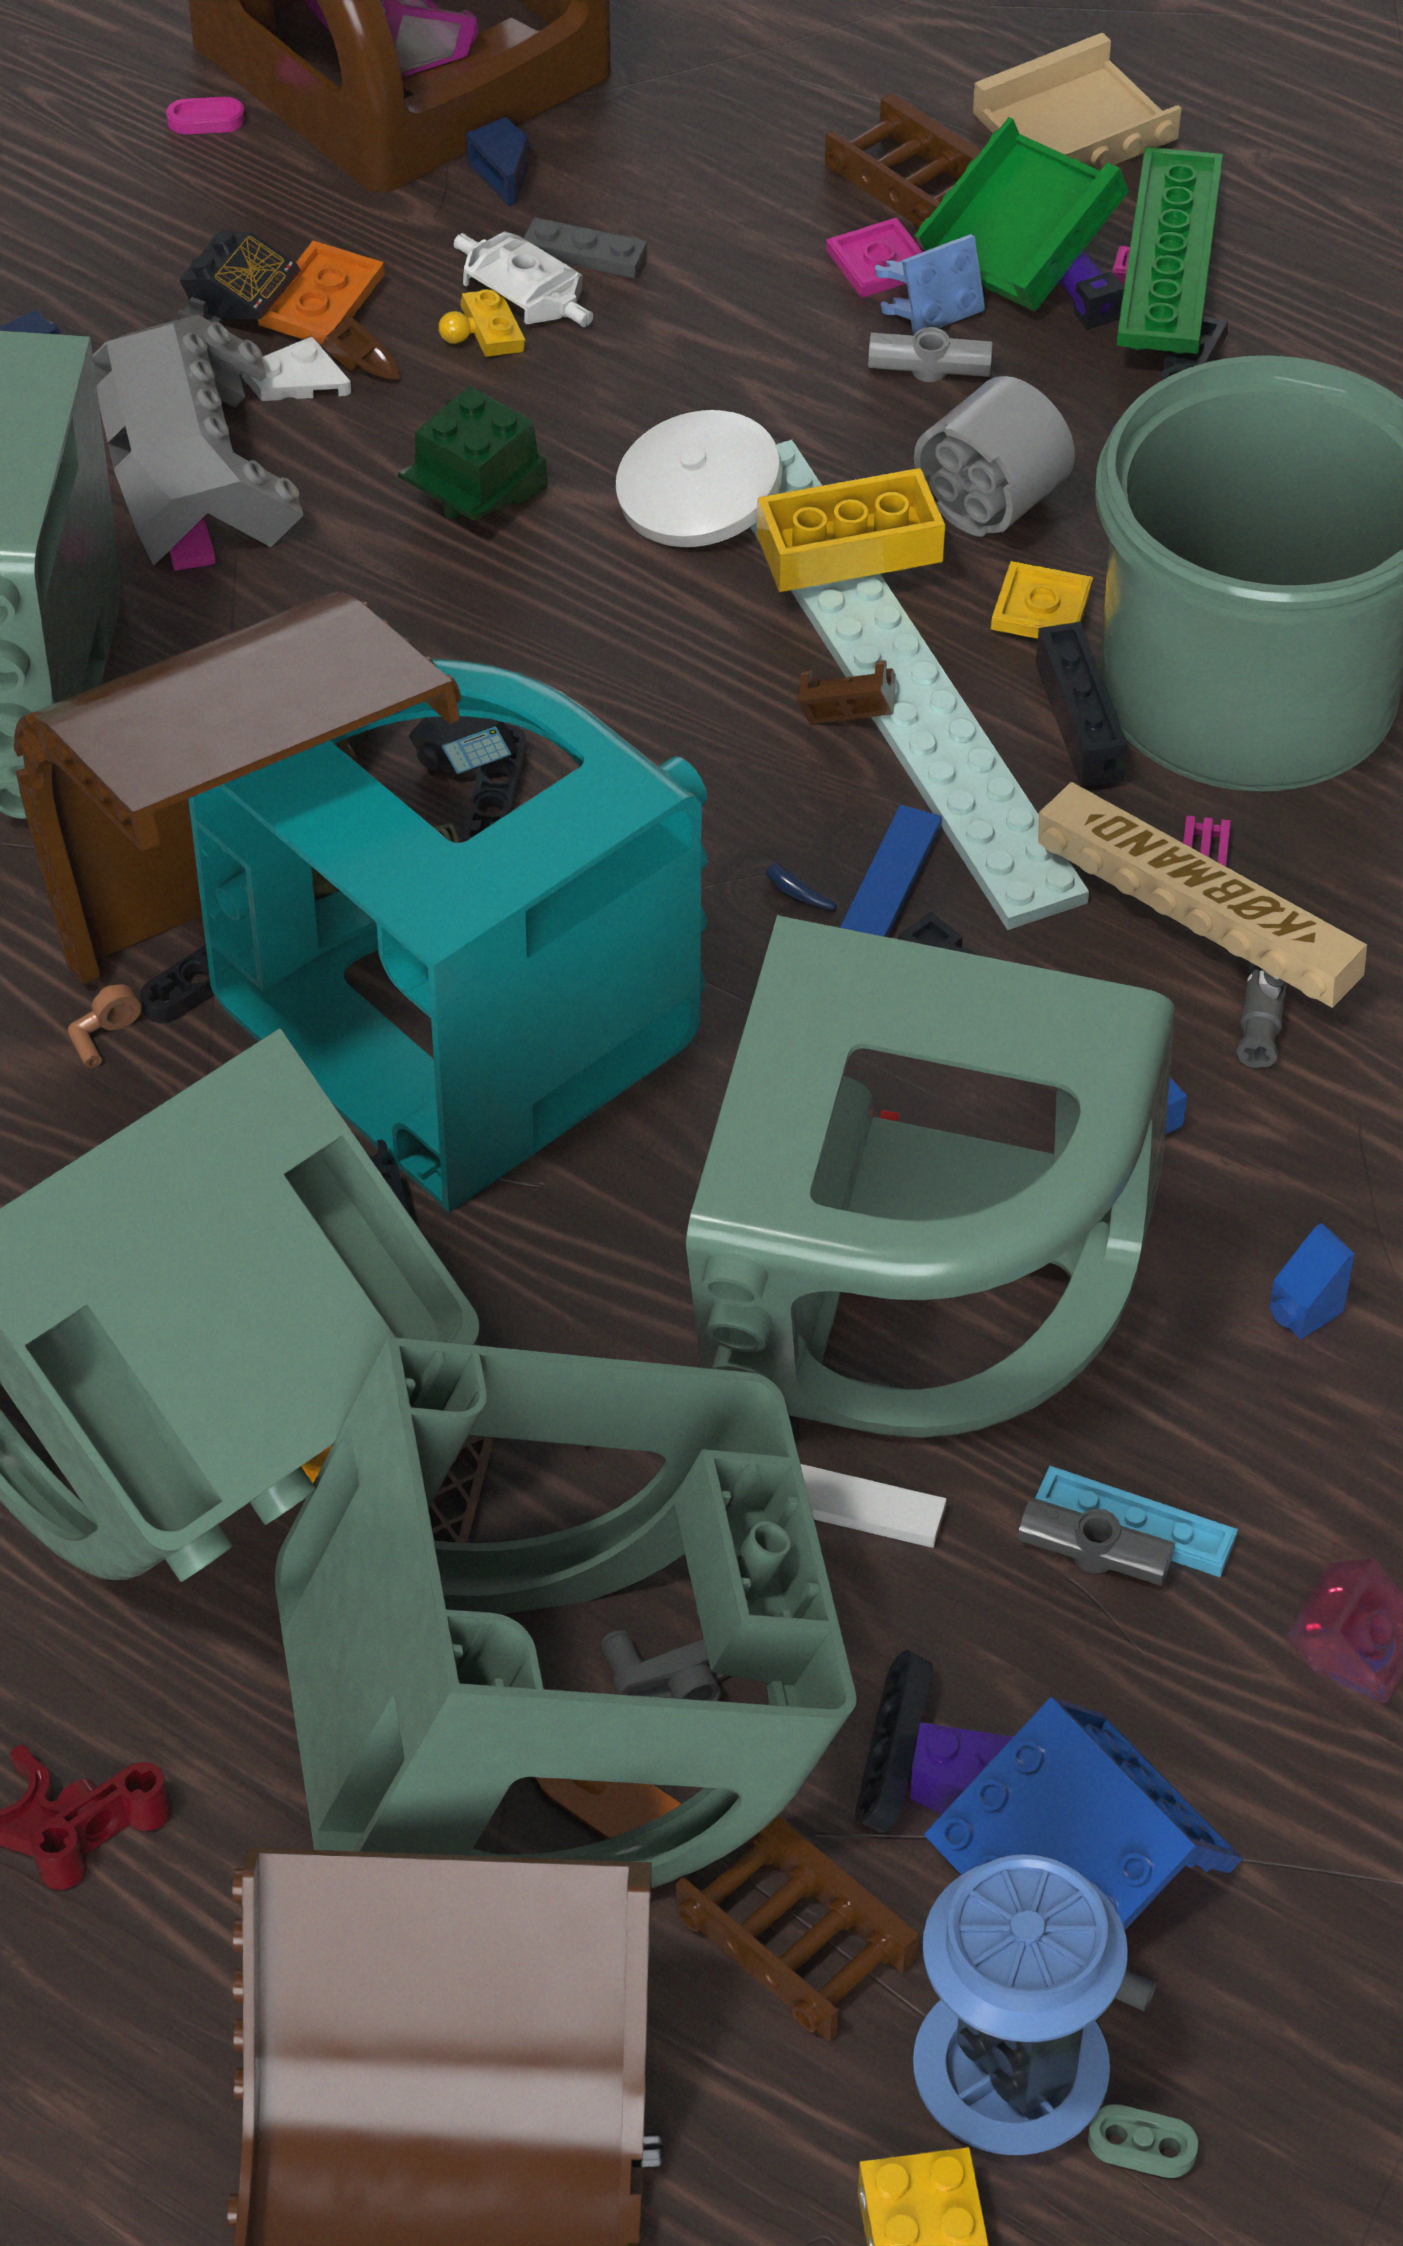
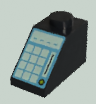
[408,716,518,775]

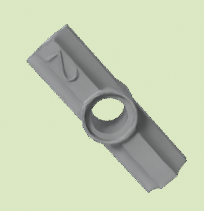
[868,327,993,382]

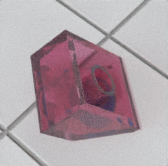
[1286,1557,1403,1703]

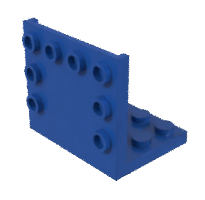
[924,1697,1243,1931]

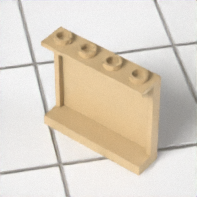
[973,32,1181,171]

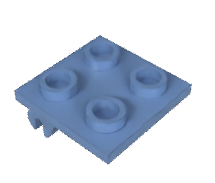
[875,234,985,335]

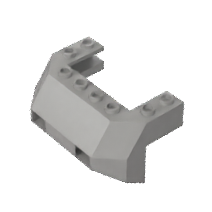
[93,314,304,566]

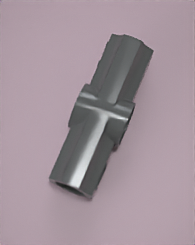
[1018,1497,1175,1586]

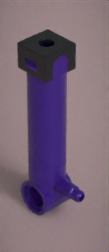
[1059,250,1124,330]

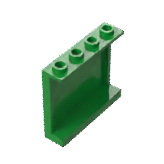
[915,117,1129,312]

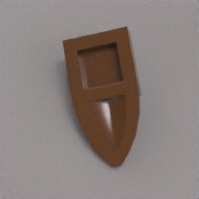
[322,317,400,381]

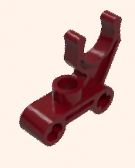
[0,1745,171,1890]

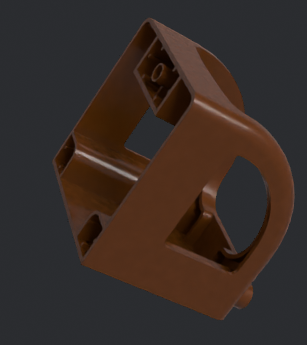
[189,0,611,193]

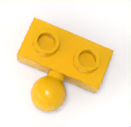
[438,290,525,357]

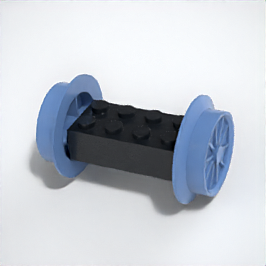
[913,1855,1128,2155]

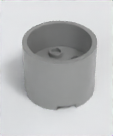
[914,376,1075,537]

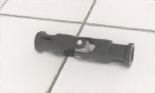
[1236,962,1287,1068]

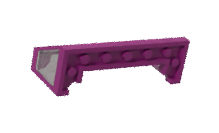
[304,0,478,77]

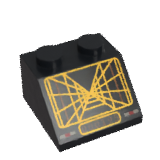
[179,230,301,319]

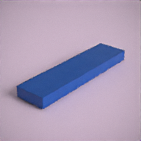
[840,804,942,937]

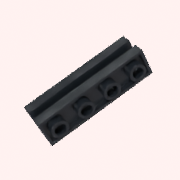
[1036,622,1128,787]

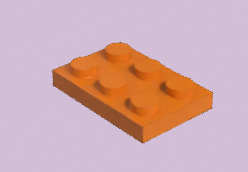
[258,241,385,345]

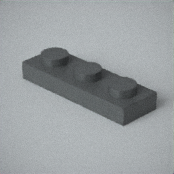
[524,217,647,278]

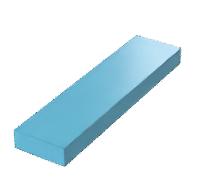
[1035,1466,1238,1577]

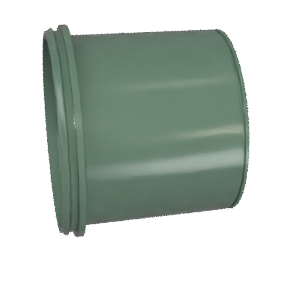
[1095,355,1403,791]

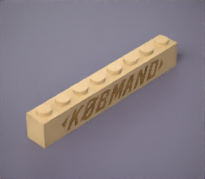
[1038,782,1367,1008]

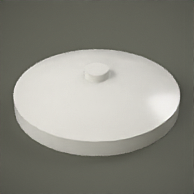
[616,410,782,547]

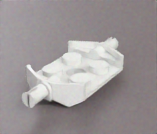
[454,231,593,327]

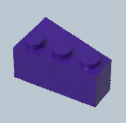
[910,1722,1013,1814]

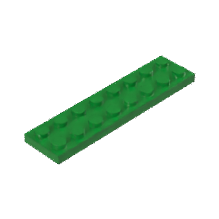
[1117,147,1223,354]

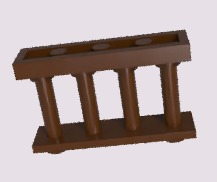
[825,92,981,228]
[676,1816,919,2042]

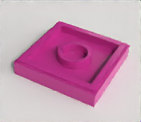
[826,217,923,298]

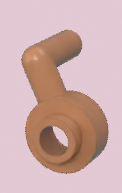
[68,984,142,1069]

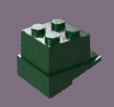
[398,386,547,521]

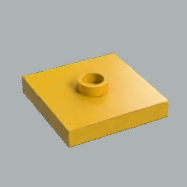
[991,561,1093,639]

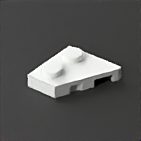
[242,337,351,401]

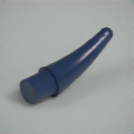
[766,863,837,911]

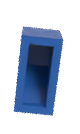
[1269,1223,1355,1340]

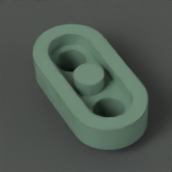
[1088,2104,1198,2178]

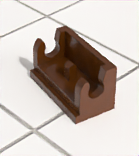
[797,660,896,725]

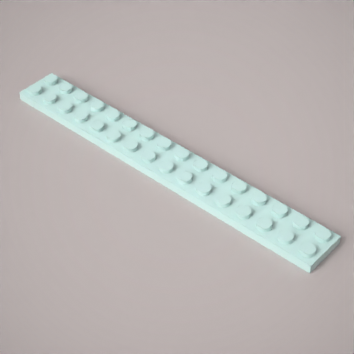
[750,440,1089,930]

